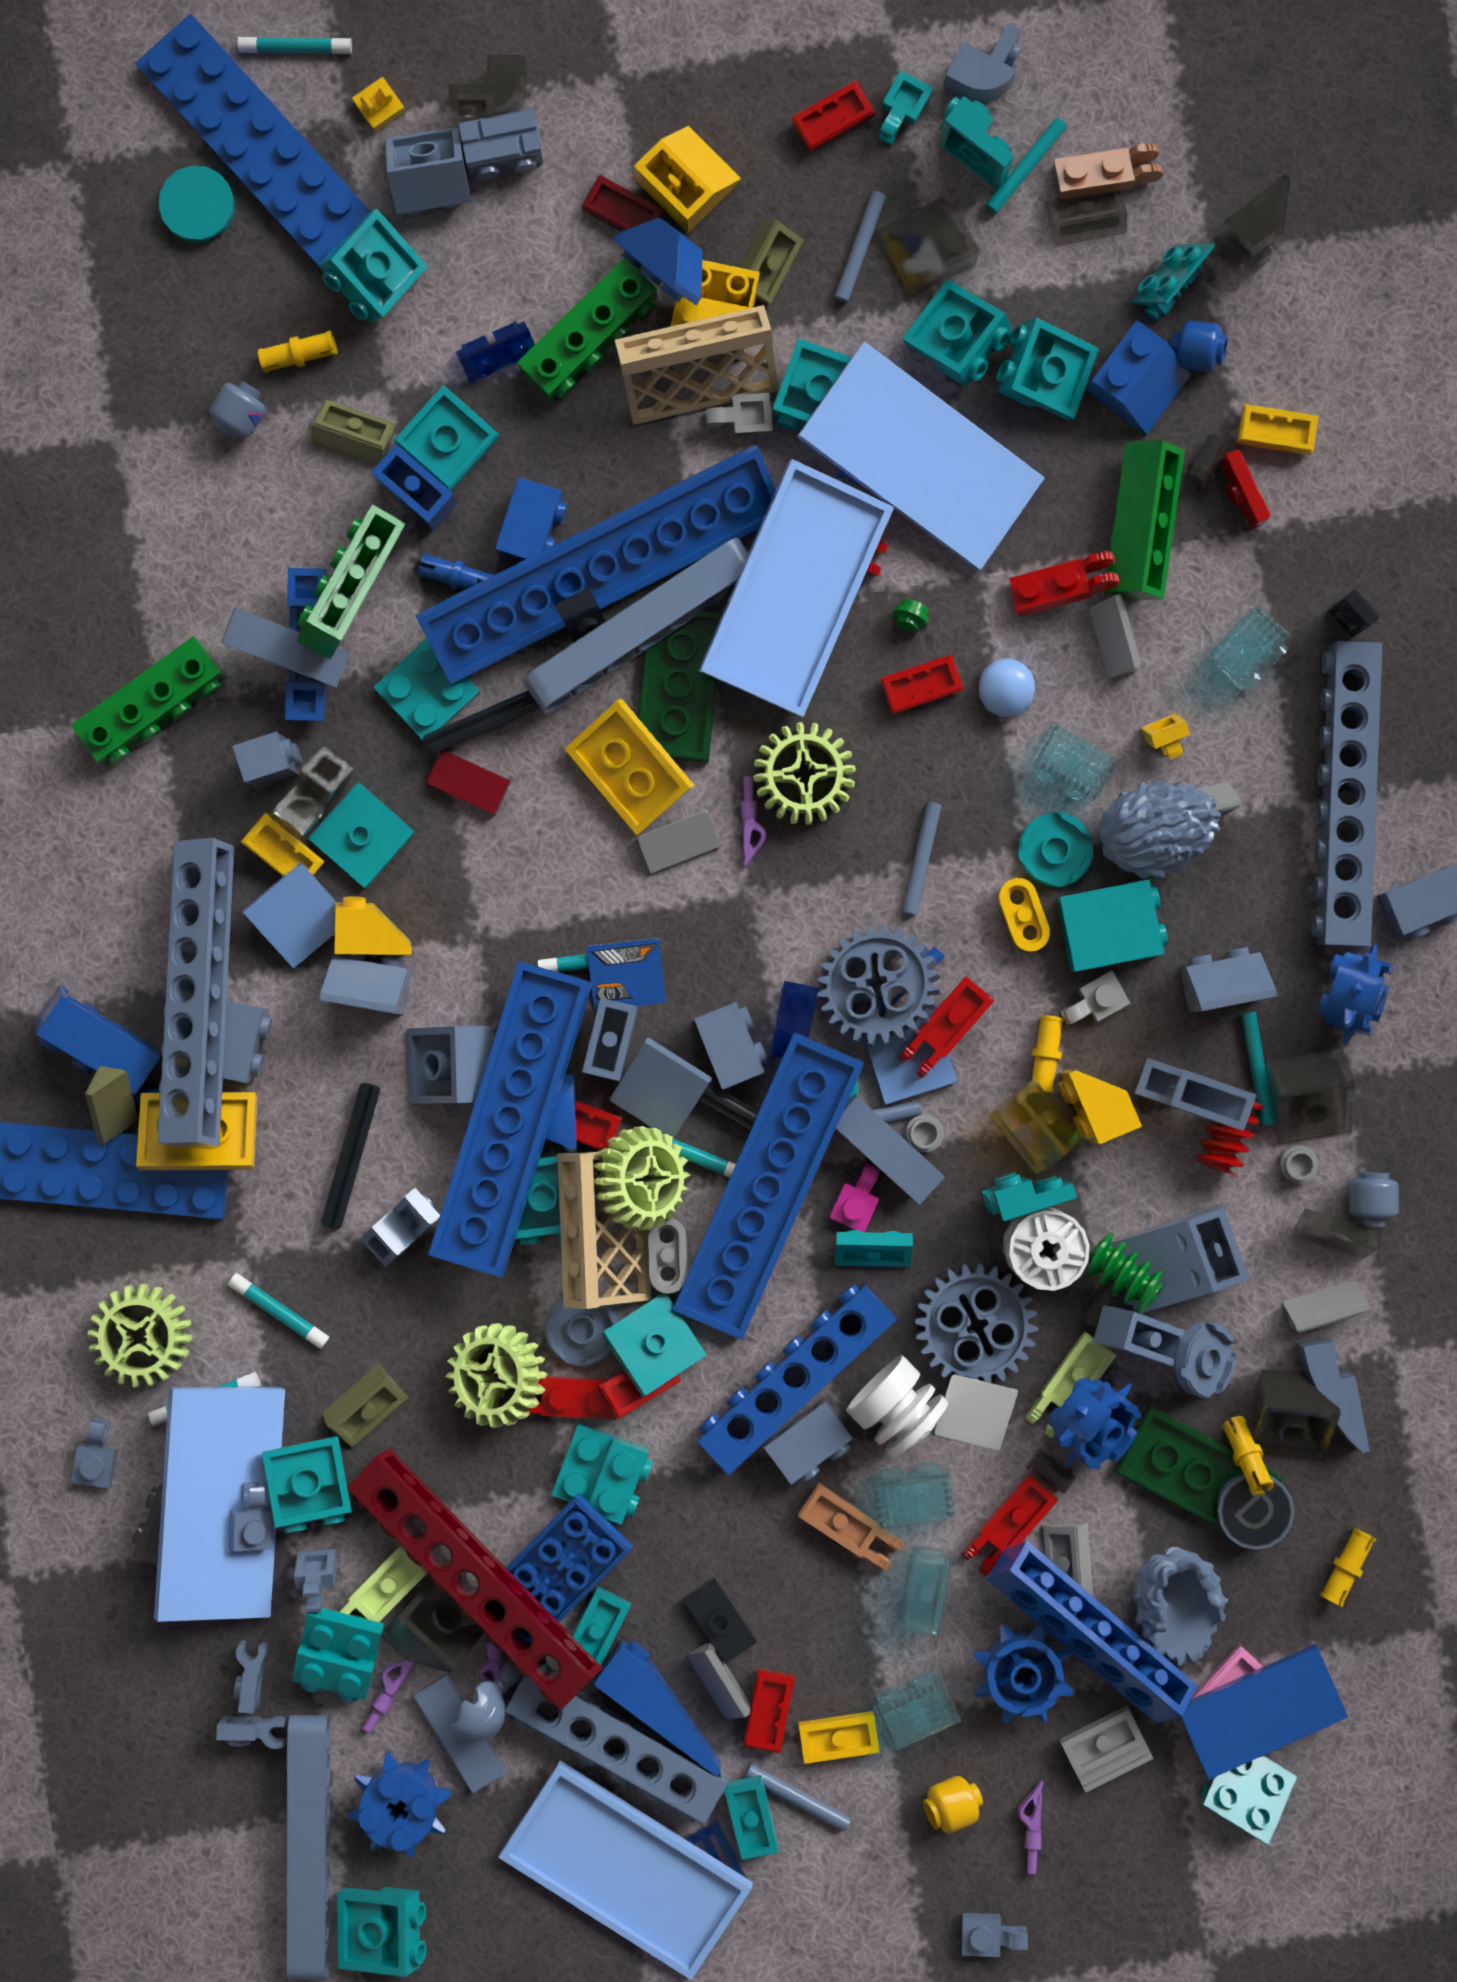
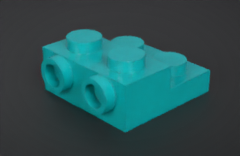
[939,96,1014,190]
[318,208,428,323]
[902,279,1012,387]
[997,318,1099,420]
[772,338,852,431]
[515,1156,561,1245]
[981,1172,1077,1221]
[552,1422,653,1525]
[262,1436,352,1533]
[292,1608,384,1702]
[337,1887,427,1977]

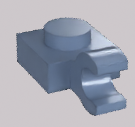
[71,1418,118,1488]
[229,1482,272,1552]
[294,1549,337,1613]
[234,1640,267,1714]
[217,1716,286,1749]
[961,1913,1028,1957]

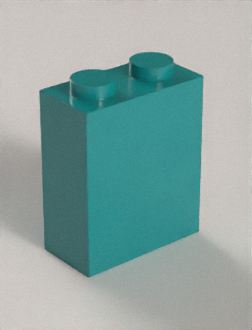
[1056,879,1168,973]

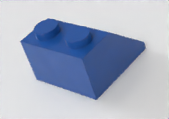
[1086,320,1191,435]

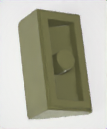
[739,220,804,306]
[311,399,397,466]
[85,1066,138,1144]
[322,1364,408,1448]

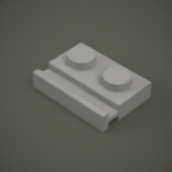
[1059,1705,1154,1793]

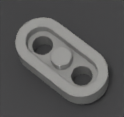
[647,1218,687,1293]

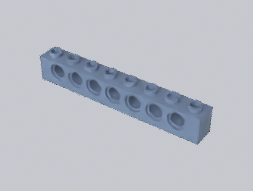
[1312,641,1382,948]
[157,838,234,1148]

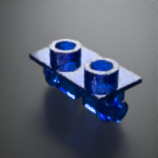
[455,321,535,383]
[769,981,819,1058]

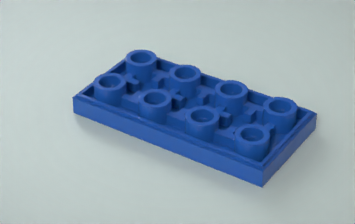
[493,1493,633,1643]
[1181,1644,1348,1780]

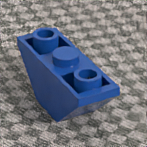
[613,218,703,305]

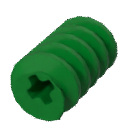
[1087,1232,1166,1314]

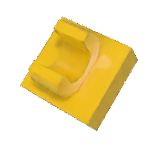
[352,77,406,133]
[1140,713,1191,760]

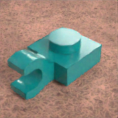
[878,70,934,146]

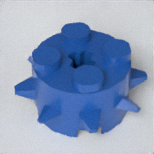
[1318,944,1393,1045]
[1048,1377,1141,1470]
[973,1624,1074,1724]
[348,1752,452,1857]

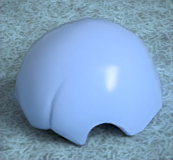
[978,658,1035,717]

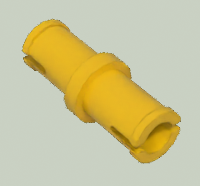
[258,330,338,373]
[1029,1015,1064,1093]
[1222,1416,1274,1495]
[1320,1528,1376,1607]

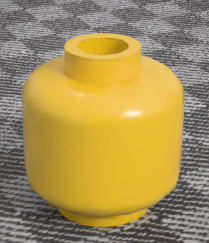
[923,1776,983,1834]

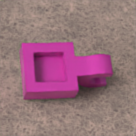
[829,1162,880,1232]

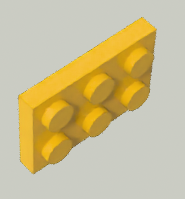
[564,699,695,835]
[136,1092,257,1171]

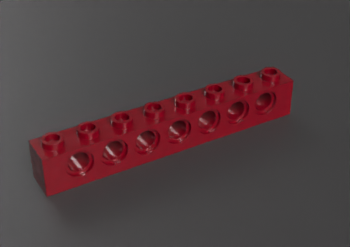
[347,1448,603,1710]

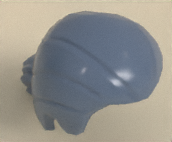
[448,1663,522,1742]

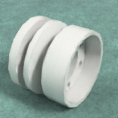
[1003,1207,1090,1291]
[846,1355,949,1459]

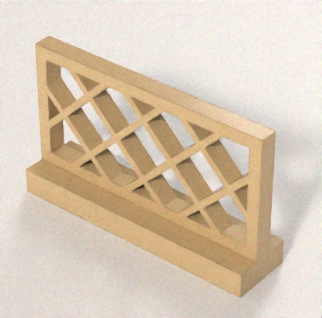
[615,305,779,425]
[557,1152,652,1309]

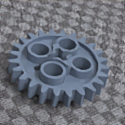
[817,924,941,1048]
[914,1262,1038,1383]

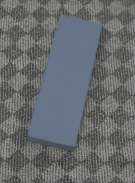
[414,1673,506,1793]

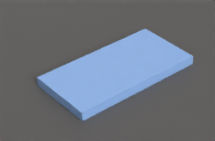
[797,341,1045,571]
[698,459,894,717]
[154,1387,285,1622]
[498,1760,753,1980]

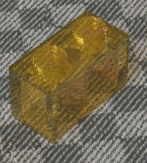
[988,1079,1083,1175]

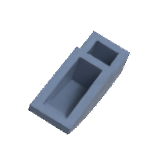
[221,607,350,688]
[1135,1058,1257,1131]
[836,1094,945,1205]
[1296,1338,1370,1453]

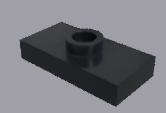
[555,588,605,643]
[1328,589,1380,638]
[683,1577,757,1664]

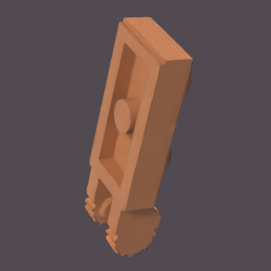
[1053,143,1164,200]
[798,1482,905,1571]

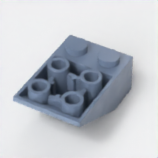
[1111,1205,1250,1312]

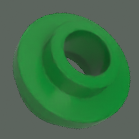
[892,599,929,632]

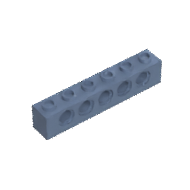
[505,1675,727,1824]

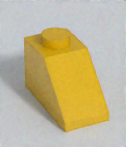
[334,897,412,955]

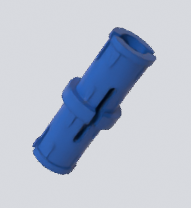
[417,553,496,591]

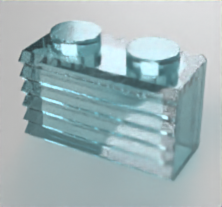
[1201,604,1291,694]
[1027,723,1118,804]
[871,1462,955,1528]
[899,1545,951,1635]
[872,1671,962,1753]

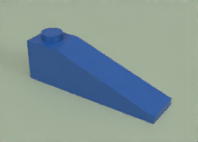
[593,1640,721,1776]

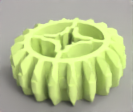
[753,722,855,825]
[594,1127,691,1230]
[88,1284,192,1388]
[445,1323,548,1428]

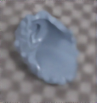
[1098,780,1221,879]
[1132,1547,1228,1666]

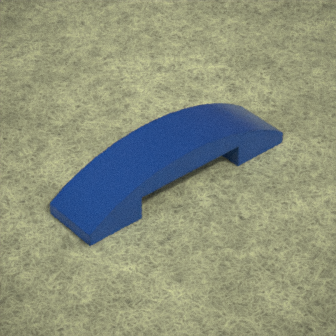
[285,568,327,721]

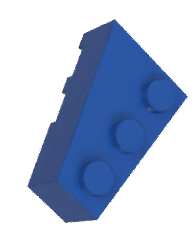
[35,985,161,1094]

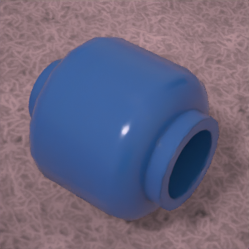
[1171,320,1228,373]

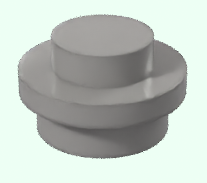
[906,1114,944,1152]
[1279,1145,1318,1183]

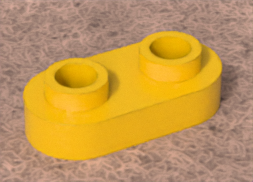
[998,878,1050,952]

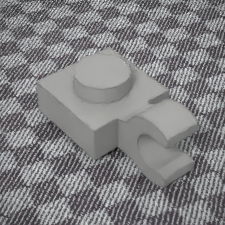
[705,393,773,436]
[1060,971,1131,1025]

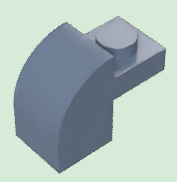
[943,23,1023,102]
[360,1188,440,1267]

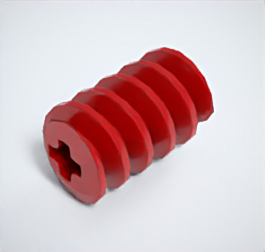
[1195,1102,1265,1177]

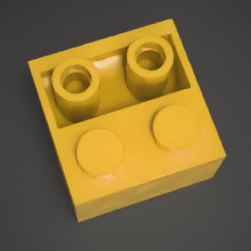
[634,126,741,233]
[670,260,760,355]
[1057,1070,1142,1145]

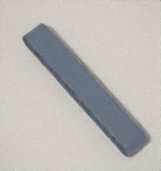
[523,538,749,714]
[287,1715,330,1981]

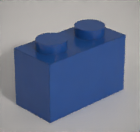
[371,444,458,531]
[495,477,568,562]

